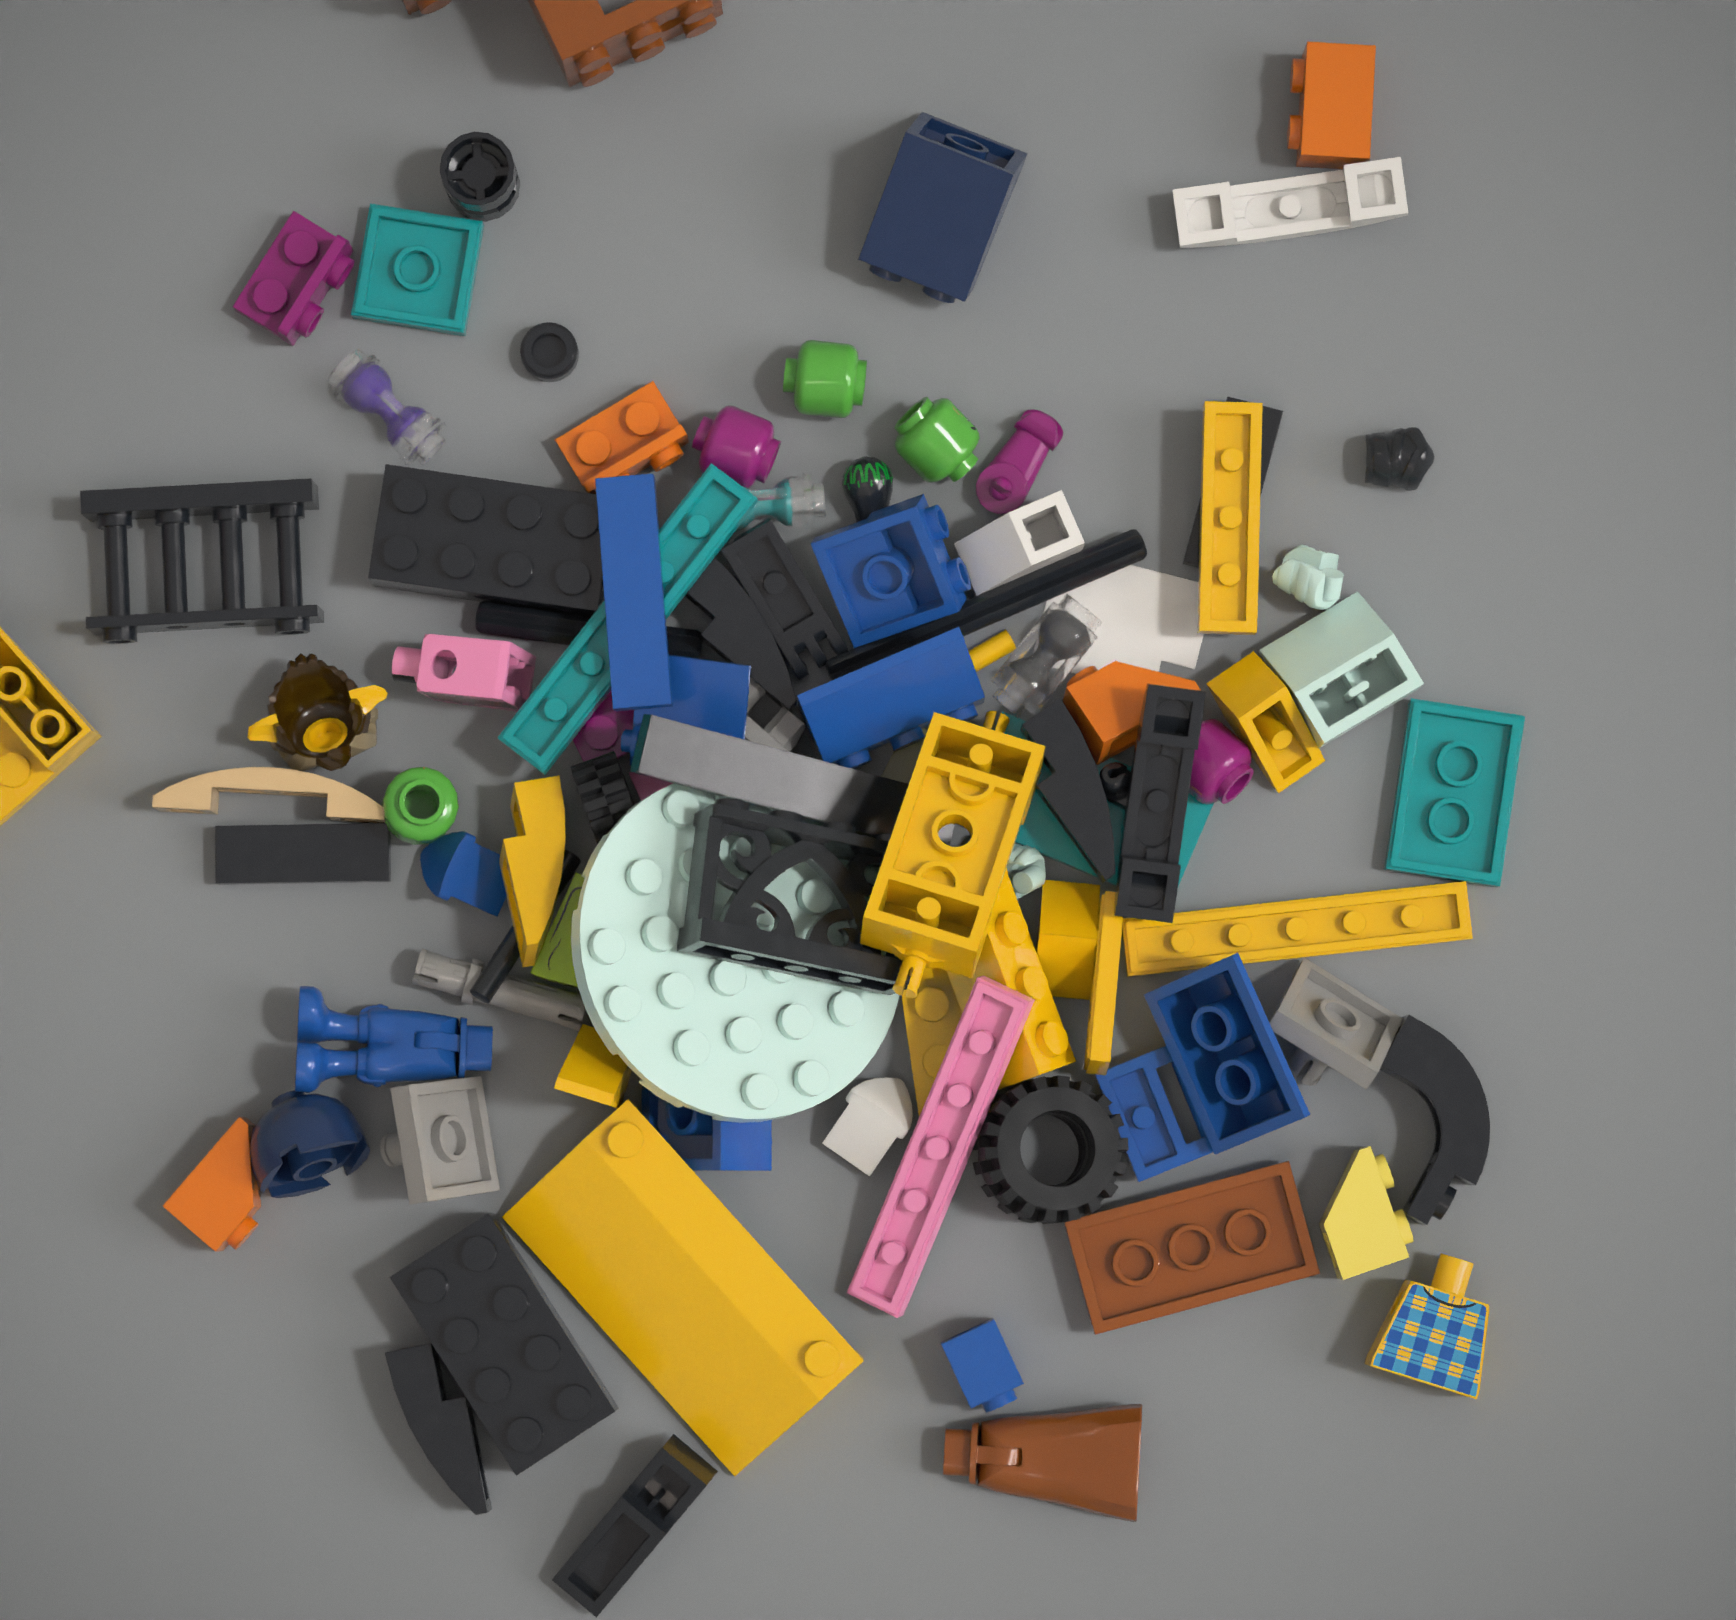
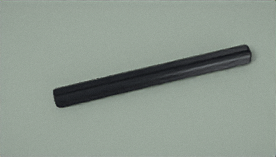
[826,529,1147,681]

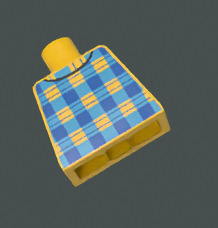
[1364,1253,1489,1399]

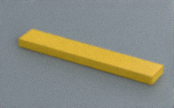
[1122,881,1473,977]

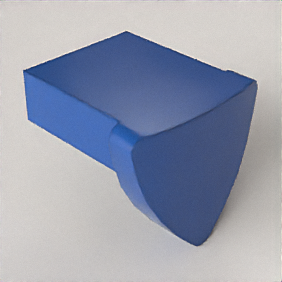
[420,831,507,917]

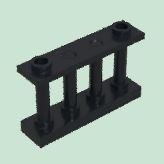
[80,478,324,644]

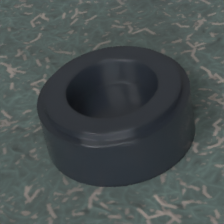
[520,322,579,382]

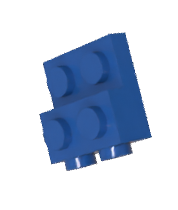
[810,494,971,648]

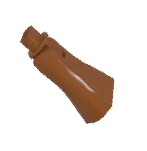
[943,1404,1142,1522]

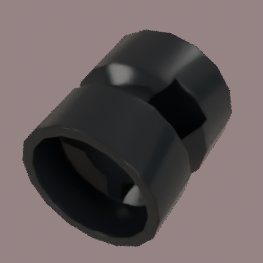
[440,131,520,222]

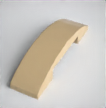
[152,767,385,823]

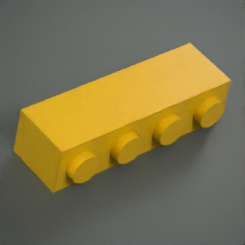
[947,868,1076,1090]

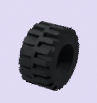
[973,1075,1129,1224]

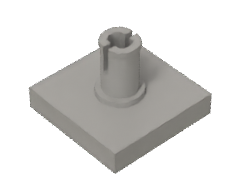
[1269,957,1403,1090]
[380,1076,500,1205]

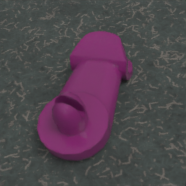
[976,409,1064,514]

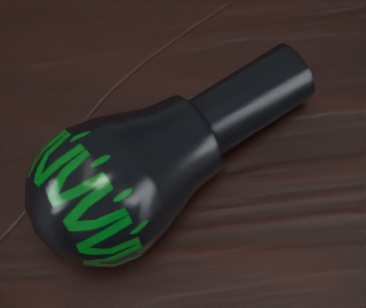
[842,456,893,522]

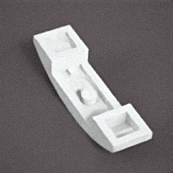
[1172,157,1408,248]

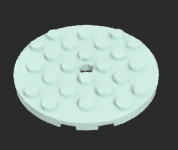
[571,783,900,1123]

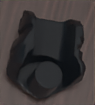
[1365,427,1435,491]

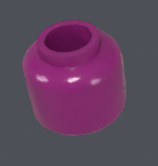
[692,405,781,489]
[1189,719,1254,804]

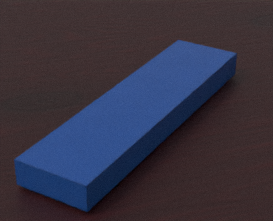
[595,473,673,712]

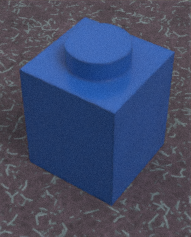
[940,1318,1024,1413]

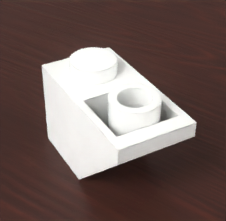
[954,490,1085,596]

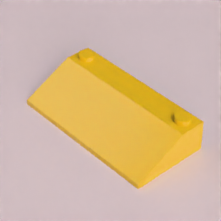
[502,1099,864,1477]

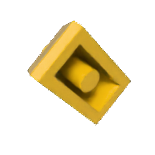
[1206,651,1325,793]

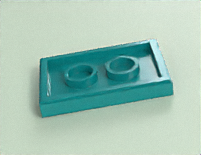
[1384,698,1525,888]

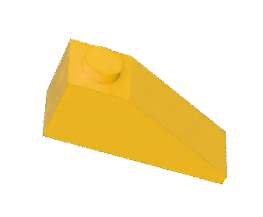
[554,1024,632,1108]

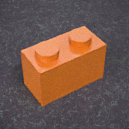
[1287,41,1376,169]

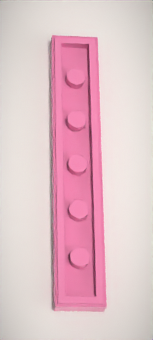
[847,975,1035,1318]

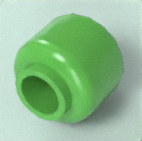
[783,340,867,418]
[894,397,980,483]
[381,767,459,845]

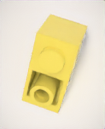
[1319,1146,1414,1280]

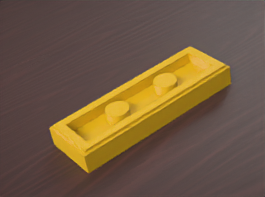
[1083,891,1123,1075]

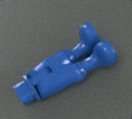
[295,986,493,1093]

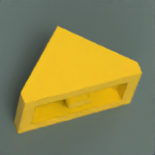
[1036,880,1100,1000]

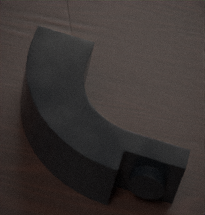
[1380,1015,1490,1225]

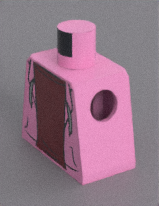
[392,634,536,712]

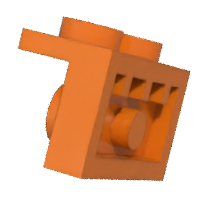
[555,381,689,494]

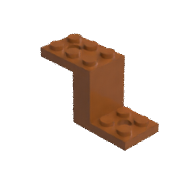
[402,0,723,87]

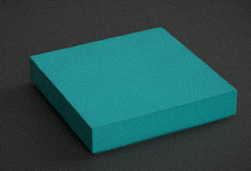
[351,203,484,336]

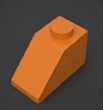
[1062,661,1201,765]
[163,1117,261,1252]

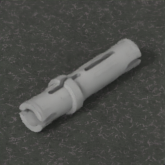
[412,948,586,1031]

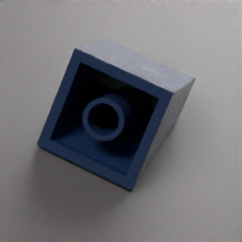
[858,112,1028,303]

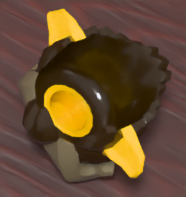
[247,653,388,771]

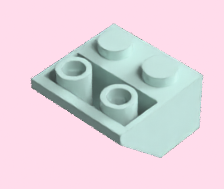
[1259,591,1424,749]

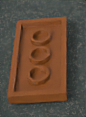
[1064,1161,1320,1335]

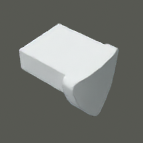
[822,1077,913,1177]

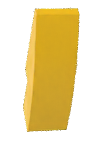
[499,775,565,967]

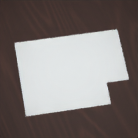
[1031,565,1204,674]

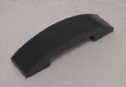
[1114,683,1206,923]

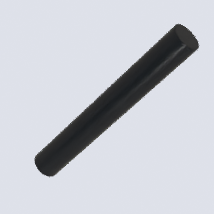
[470,850,581,1003]

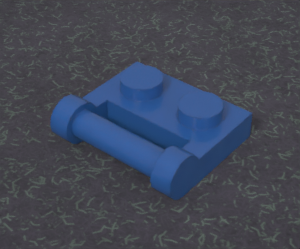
[1094,1046,1213,1182]

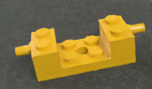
[860,711,1046,998]

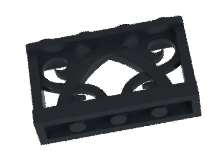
[677,798,911,995]

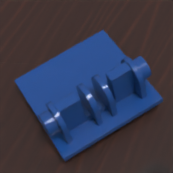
[621,655,751,766]

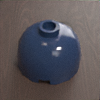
[250,1090,370,1198]

